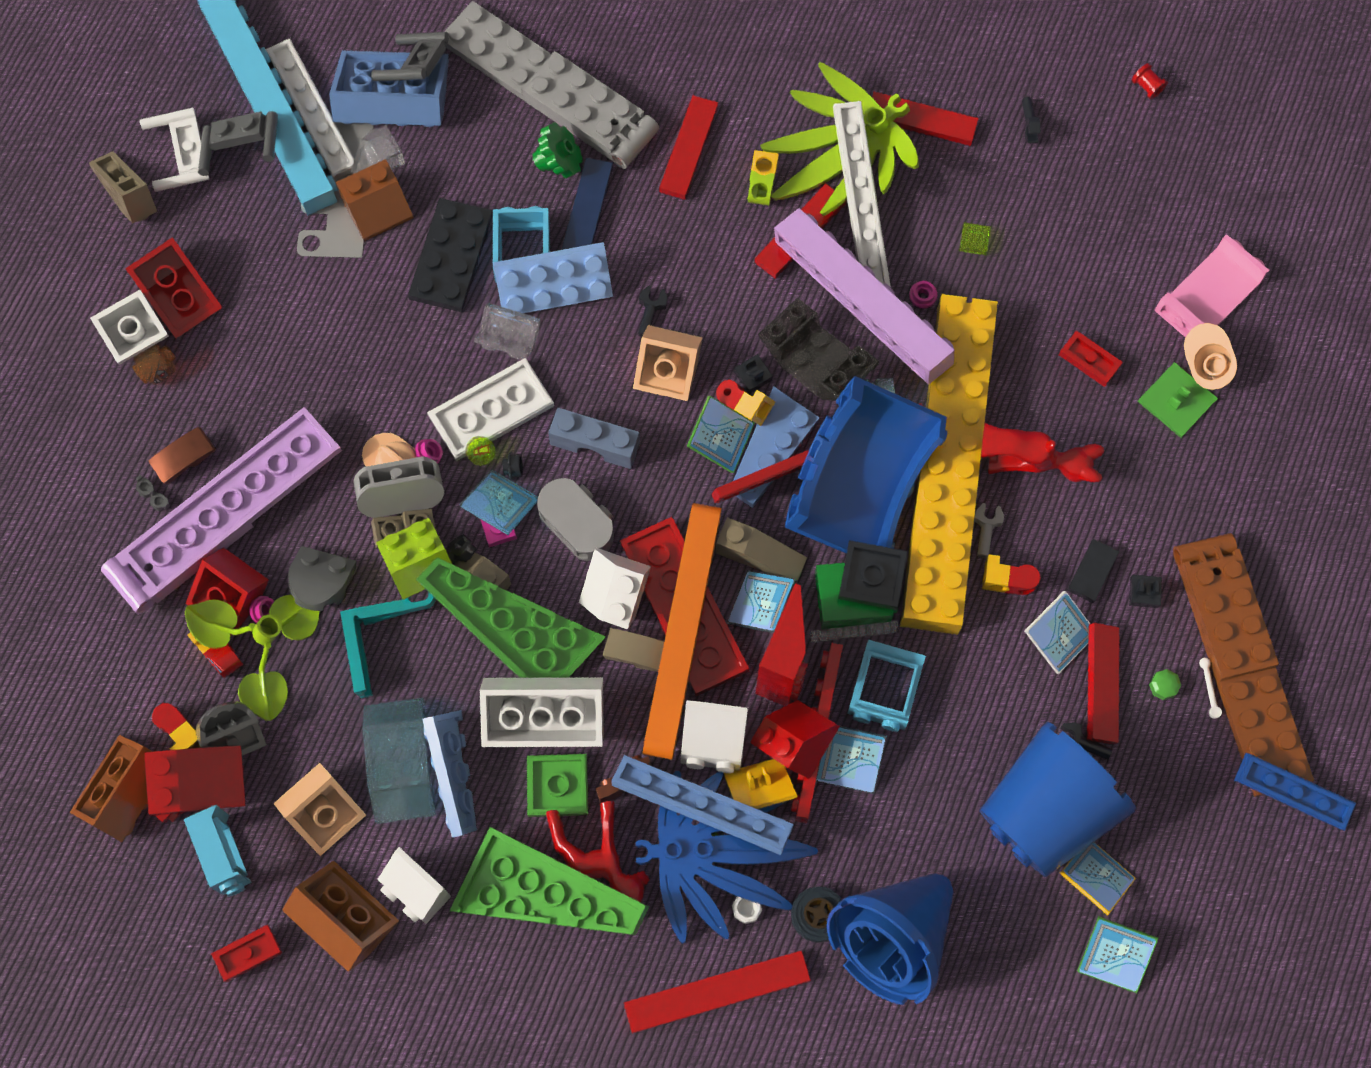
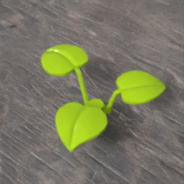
[185,594,319,721]

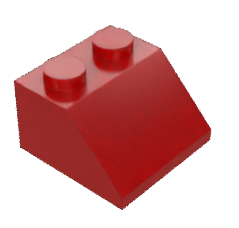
[185,547,269,636]
[750,700,840,779]

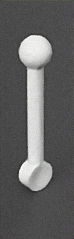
[1199,658,1222,719]

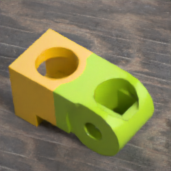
[748,150,779,206]

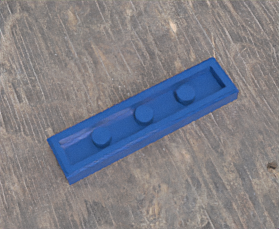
[1234,753,1356,831]

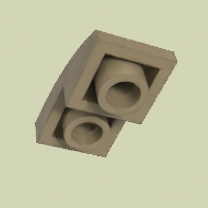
[371,509,436,549]
[603,628,664,672]

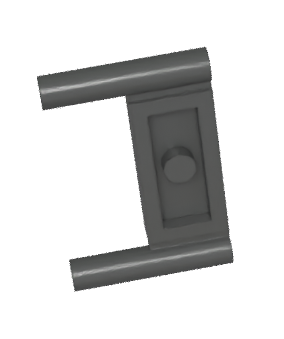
[371,32,449,81]
[198,111,278,176]

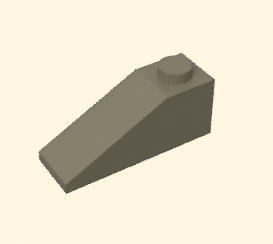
[89,151,157,224]
[716,517,807,584]

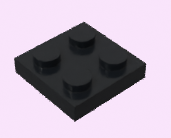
[838,540,907,610]

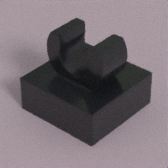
[734,354,773,394]
[1129,575,1162,608]

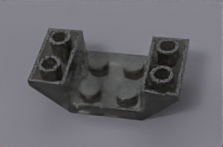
[758,298,879,401]

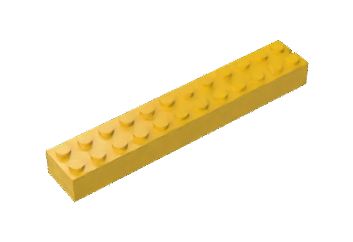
[900,294,998,635]

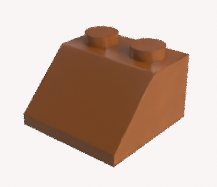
[336,159,414,241]

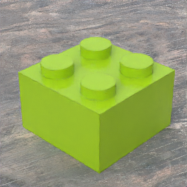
[376,518,452,600]

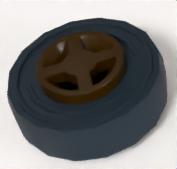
[791,886,841,943]

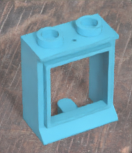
[493,206,550,283]
[847,640,926,732]
[184,805,252,897]

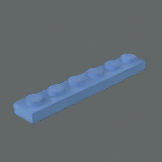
[612,755,794,855]

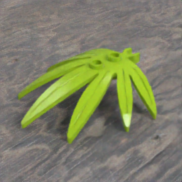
[760,62,919,216]

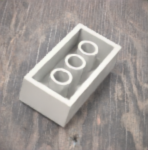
[480,677,604,747]

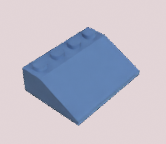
[329,51,449,127]

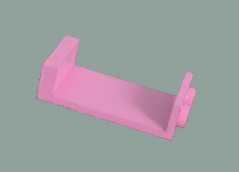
[1155,234,1269,337]

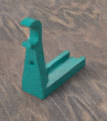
[340,591,436,699]

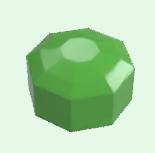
[1149,669,1181,700]

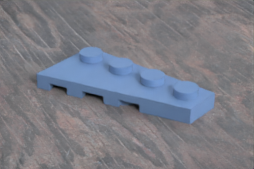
[733,386,820,508]
[423,710,477,838]

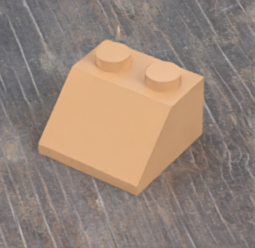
[633,325,703,401]
[273,763,366,856]

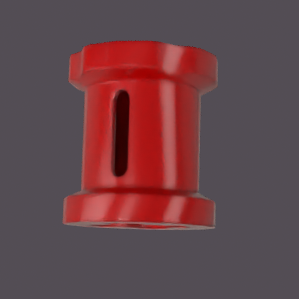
[1131,63,1168,100]

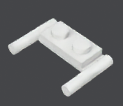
[140,107,209,192]

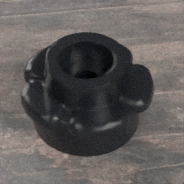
[502,452,523,480]

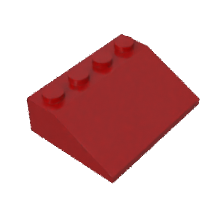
[755,583,808,706]

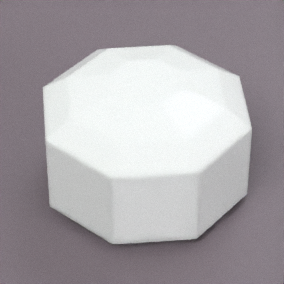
[732,897,762,924]

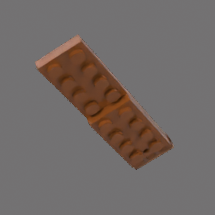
[1173,533,1314,797]

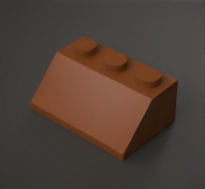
[70,735,153,842]
[282,860,399,972]

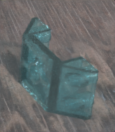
[362,698,436,824]

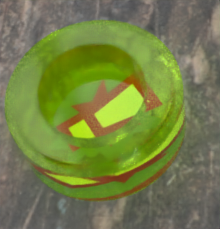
[465,436,496,466]

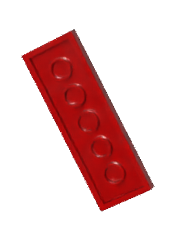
[620,517,749,696]

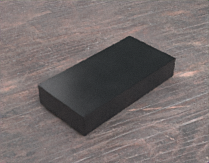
[1067,539,1119,603]

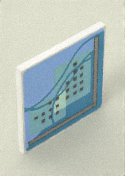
[1024,591,1090,674]

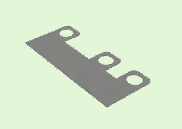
[297,122,374,258]

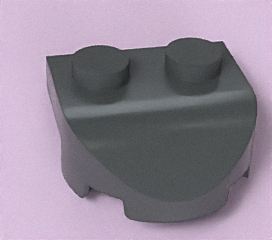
[288,546,356,611]
[196,701,266,756]

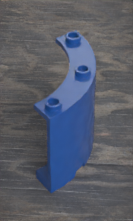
[785,376,948,554]

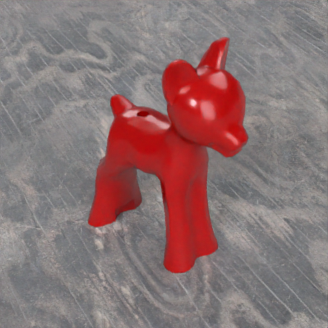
[981,423,1105,482]
[546,801,650,902]

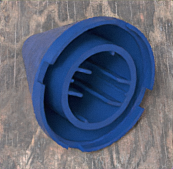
[827,873,953,1005]

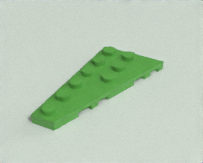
[416,558,606,678]
[449,827,649,935]

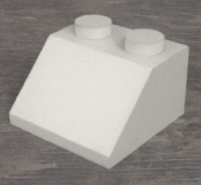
[90,290,169,365]
[579,548,651,629]
[378,847,451,924]

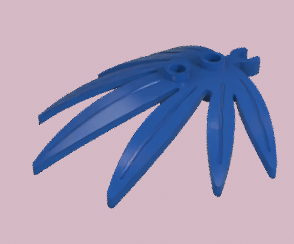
[636,771,818,944]

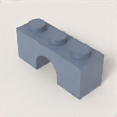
[548,407,640,469]

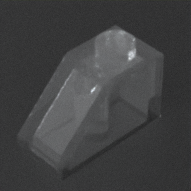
[351,125,405,174]

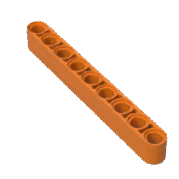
[643,503,722,760]

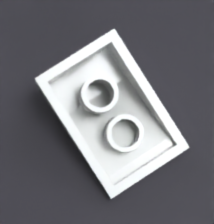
[681,700,748,773]

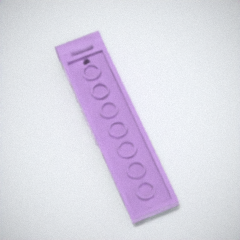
[101,407,342,614]

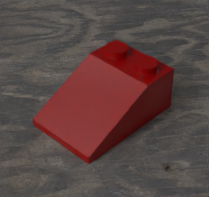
[125,237,223,339]
[144,745,246,816]

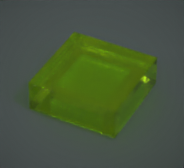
[959,222,991,255]

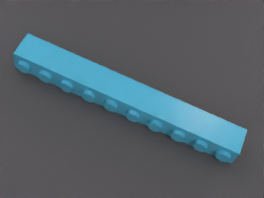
[197,0,338,215]

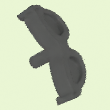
[136,475,170,511]

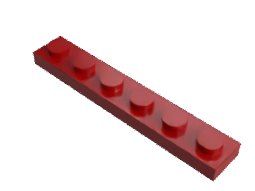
[791,643,843,823]

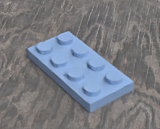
[493,242,613,317]

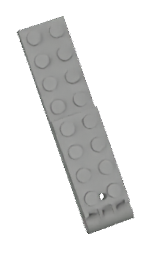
[444,1,660,169]

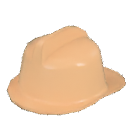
[1184,323,1237,390]
[362,433,417,466]

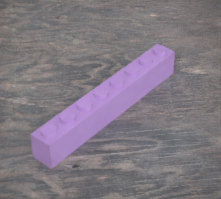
[774,208,955,385]

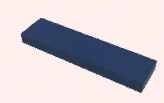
[562,158,613,250]

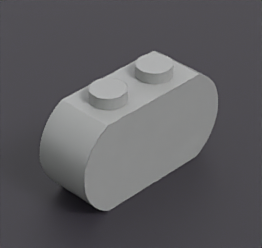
[354,456,444,518]
[537,478,614,561]

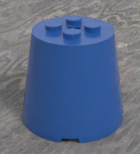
[979,722,1136,877]

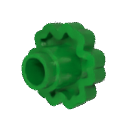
[533,122,583,179]

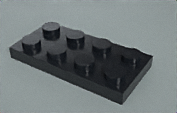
[408,198,493,312]

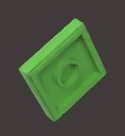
[527,754,588,817]

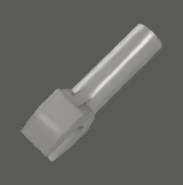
[974,503,1004,558]

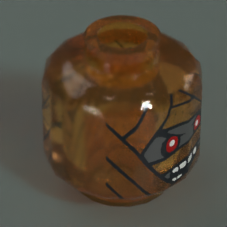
[132,344,176,385]

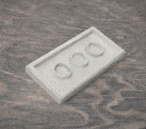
[427,358,554,461]

